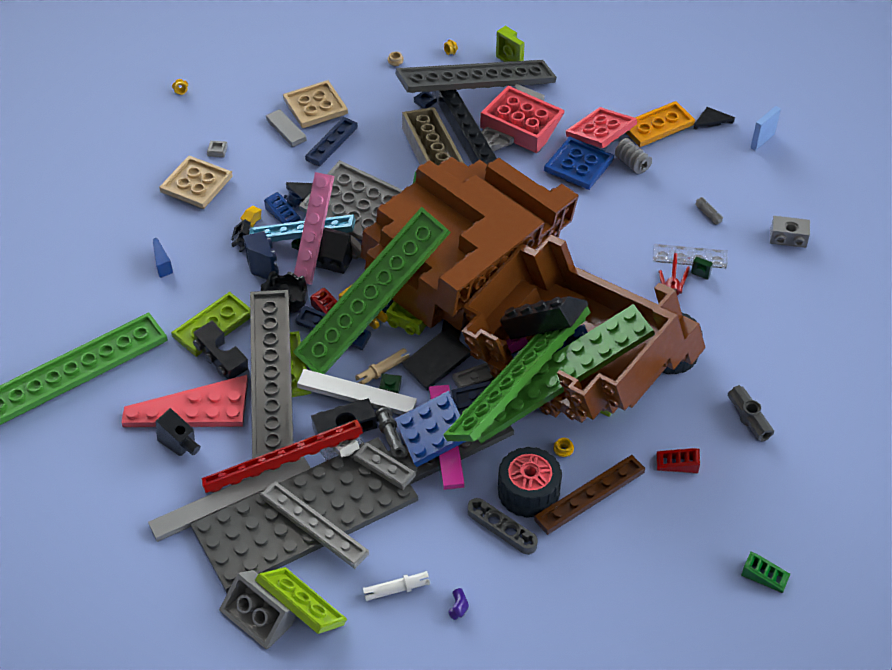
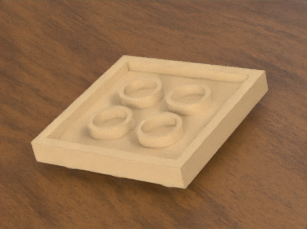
[283,80,348,129]
[159,156,233,209]

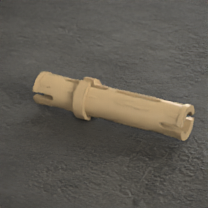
[355,348,410,384]

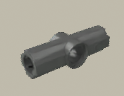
[727,385,774,442]

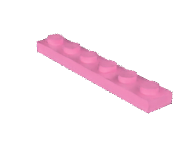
[294,172,335,285]

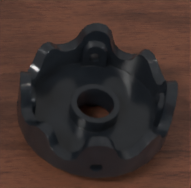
[261,271,308,314]

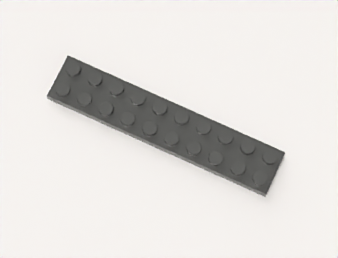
[395,60,557,93]
[250,290,294,459]

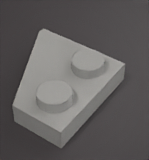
[482,127,514,151]

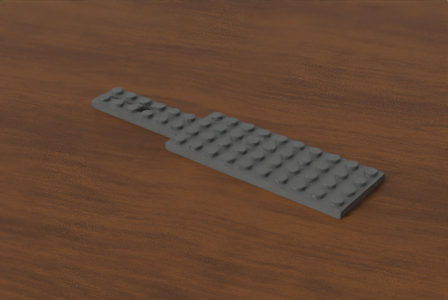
[191,425,514,593]

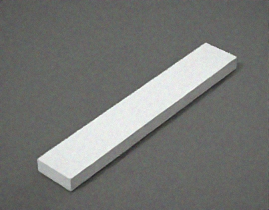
[297,369,417,415]

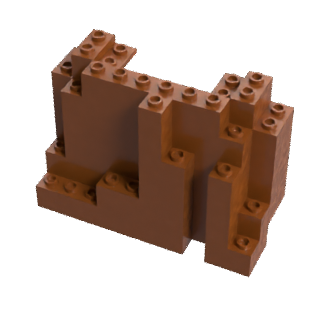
[361,157,579,332]
[462,234,706,423]

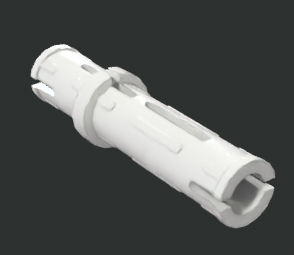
[363,571,430,602]

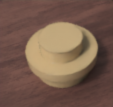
[388,51,404,66]

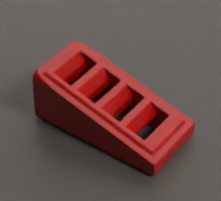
[310,288,338,314]
[656,448,700,473]

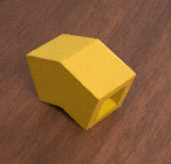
[240,206,262,227]

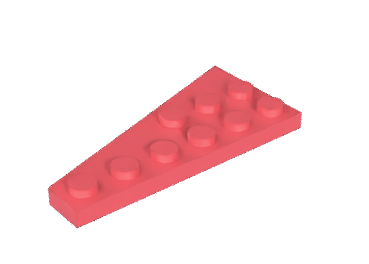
[121,375,248,427]

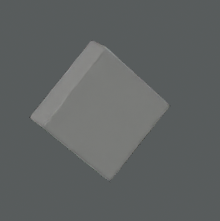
[207,140,228,157]

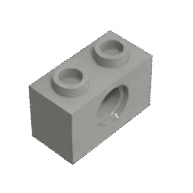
[770,216,810,248]

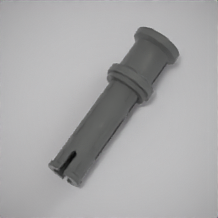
[375,407,405,458]

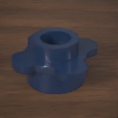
[284,192,302,207]

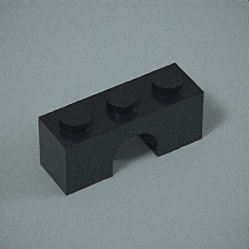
[193,320,248,380]
[311,398,377,435]

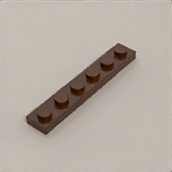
[534,455,645,535]

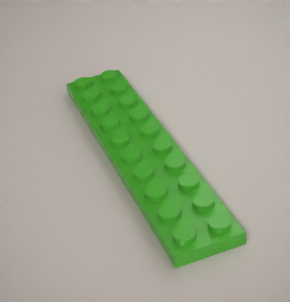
[293,207,451,374]
[462,304,655,443]
[443,306,591,442]
[0,312,168,425]

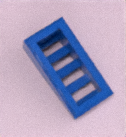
[264,192,300,224]
[153,238,173,278]

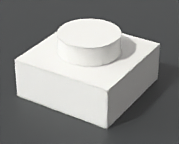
[333,439,360,457]

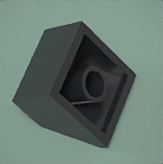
[316,227,352,274]

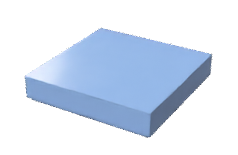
[751,106,781,151]

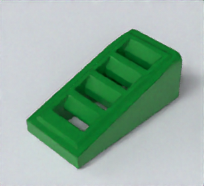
[741,551,790,593]

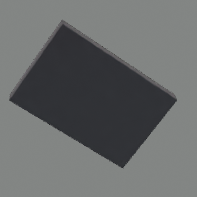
[402,328,471,391]

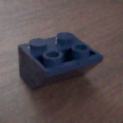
[243,231,279,280]

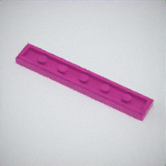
[429,385,464,490]

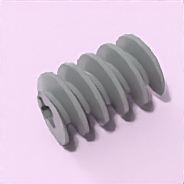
[615,138,652,174]

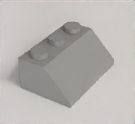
[219,570,296,649]

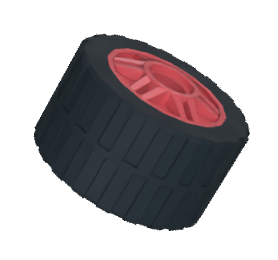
[498,447,562,518]

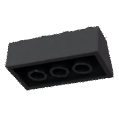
[500,296,588,339]

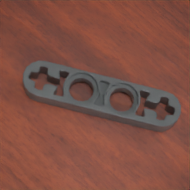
[468,498,538,554]

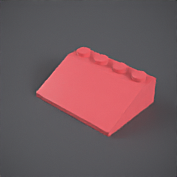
[480,86,565,153]

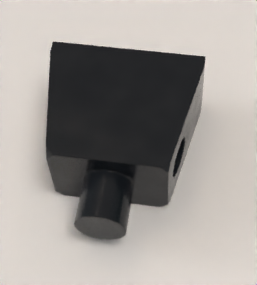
[155,408,201,456]

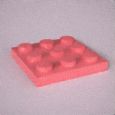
[566,107,637,149]

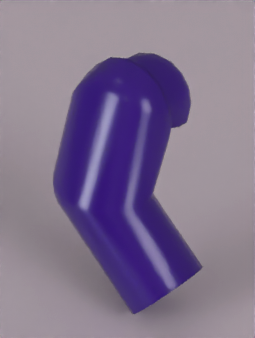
[448,588,469,620]

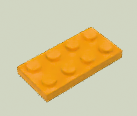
[626,101,695,147]

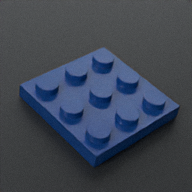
[544,136,614,190]
[395,391,466,467]

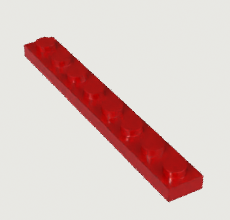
[201,420,363,493]

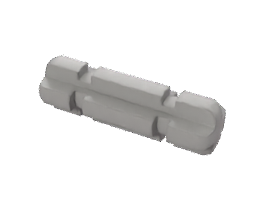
[695,197,723,225]

